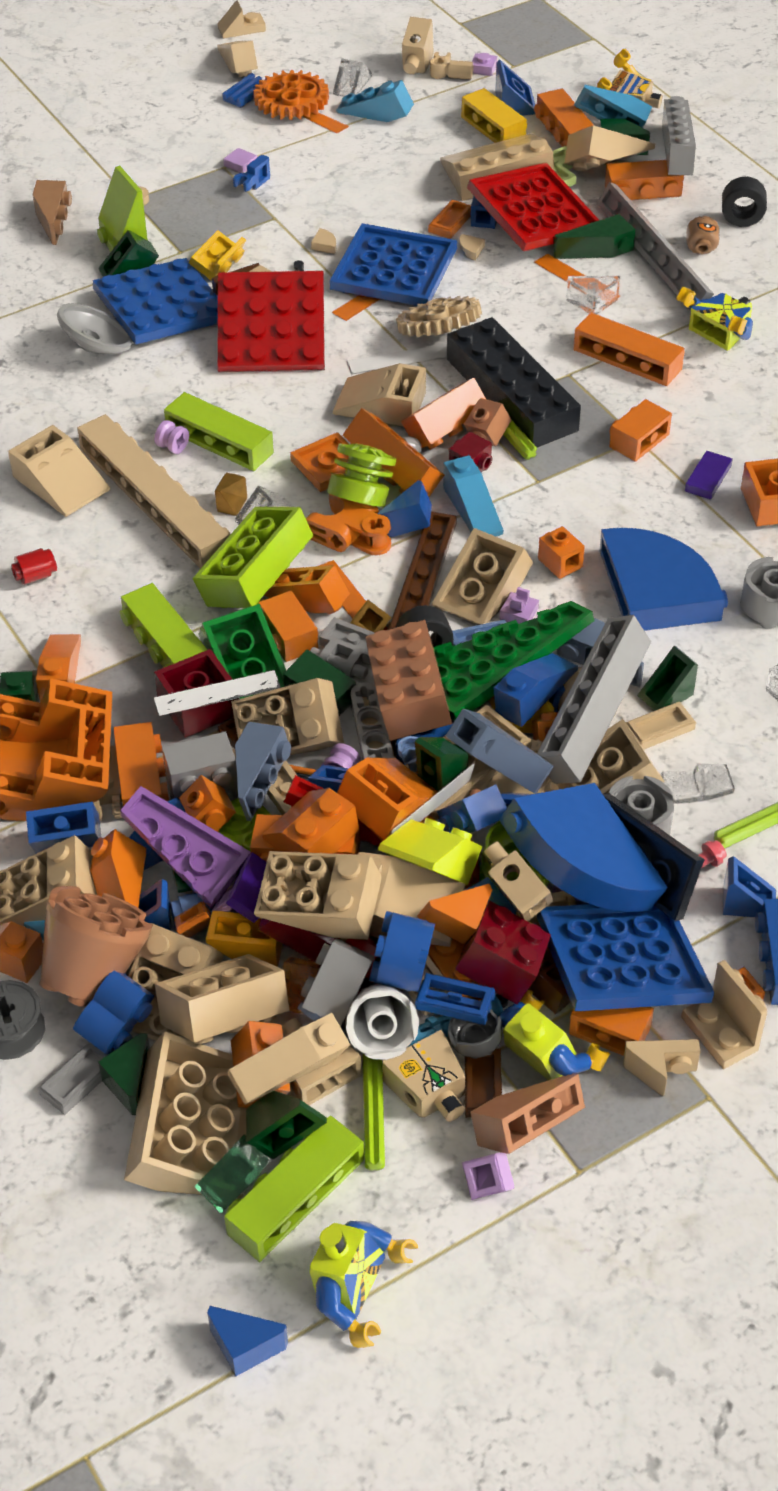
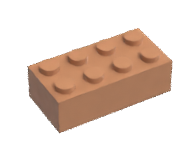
[365,620,452,741]

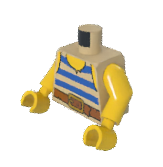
[597,49,663,109]

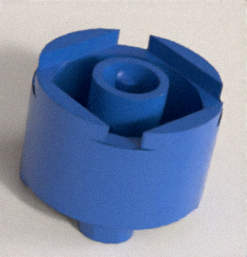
[369,911,435,992]

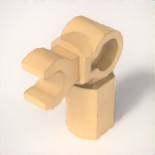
[430,52,473,80]

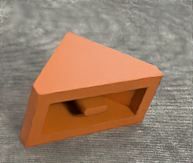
[417,884,492,944]

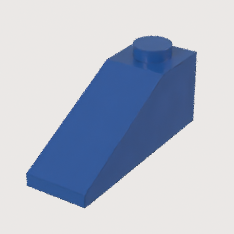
[494,653,578,727]

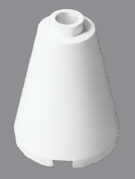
[345,981,419,1060]

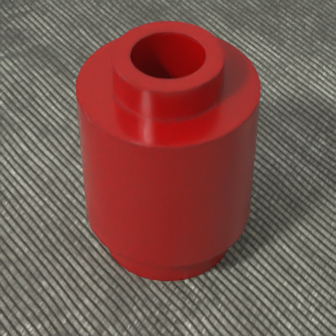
[11,548,57,585]

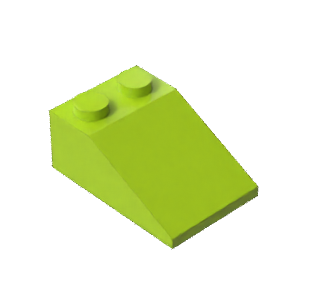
[97,166,148,252]

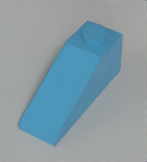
[574,85,652,128]
[443,455,504,536]

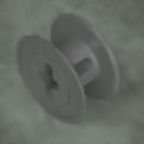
[0,980,45,1060]

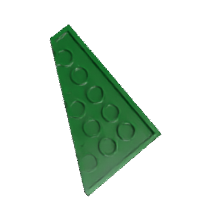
[433,601,595,721]

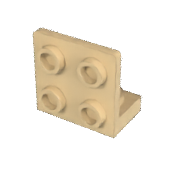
[681,960,767,1070]

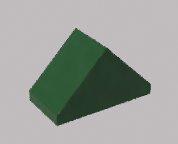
[637,646,698,711]
[98,1033,150,1115]

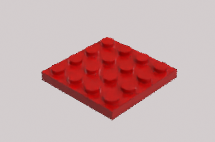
[467,162,599,251]
[217,271,325,372]

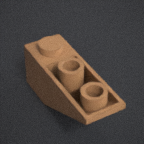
[32,180,72,245]

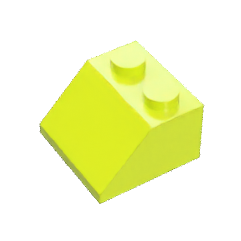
[378,818,483,885]

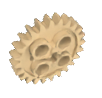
[396,296,482,337]

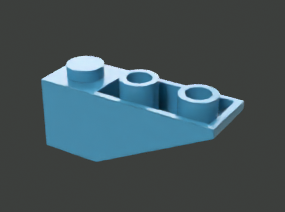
[336,80,414,122]

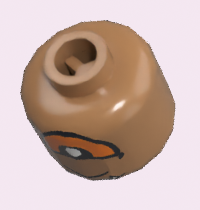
[686,216,720,254]

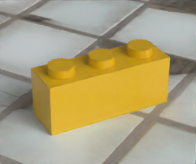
[461,88,527,143]

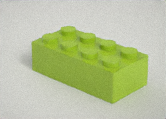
[192,507,313,609]

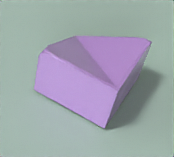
[462,1152,514,1200]

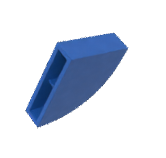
[599,528,728,631]
[499,783,668,912]

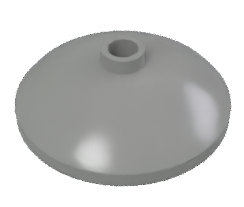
[57,303,133,354]

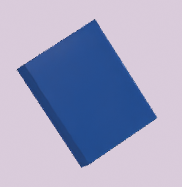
[495,59,535,116]

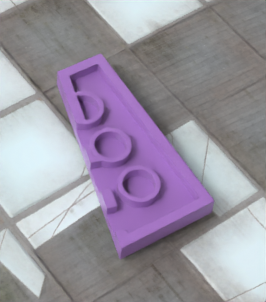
[120,786,251,909]

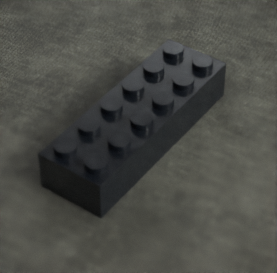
[447,317,581,448]

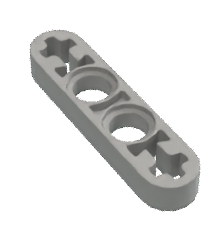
[351,683,394,760]

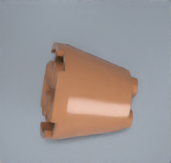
[39,886,153,1007]

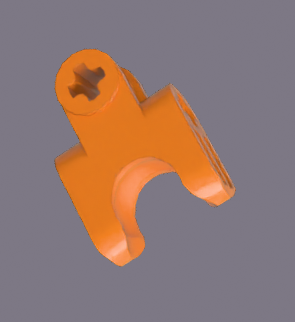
[306,494,391,555]

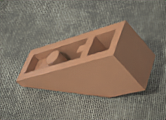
[470,1073,585,1154]

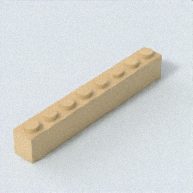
[77,414,231,569]

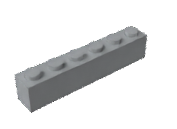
[662,96,696,175]
[537,615,651,784]

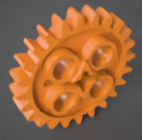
[254,70,329,120]

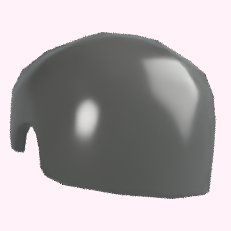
[448,1009,503,1059]

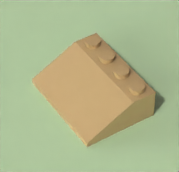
[440,134,554,201]
[124,1031,252,1198]

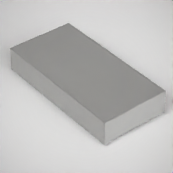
[38,1042,108,1115]

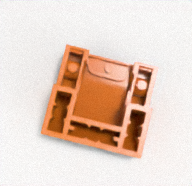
[0,678,112,821]

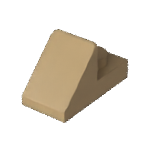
[217,0,266,39]
[623,1039,701,1096]

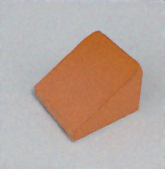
[174,901,211,938]

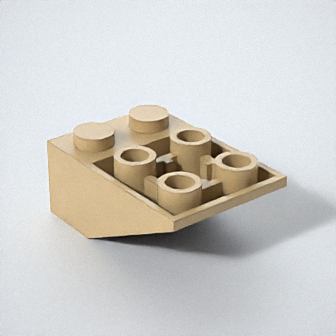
[333,363,426,426]
[8,425,110,517]
[231,678,344,755]
[0,835,97,926]
[254,851,382,940]
[128,923,224,1041]

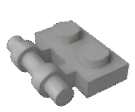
[310,617,374,679]

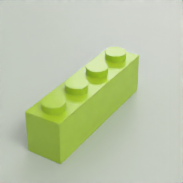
[164,392,274,471]
[120,582,207,668]
[224,1115,364,1263]

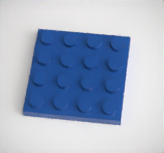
[329,223,457,306]
[93,258,218,345]
[537,904,714,1011]

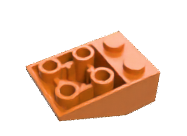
[337,757,438,840]

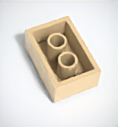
[155,954,289,1044]

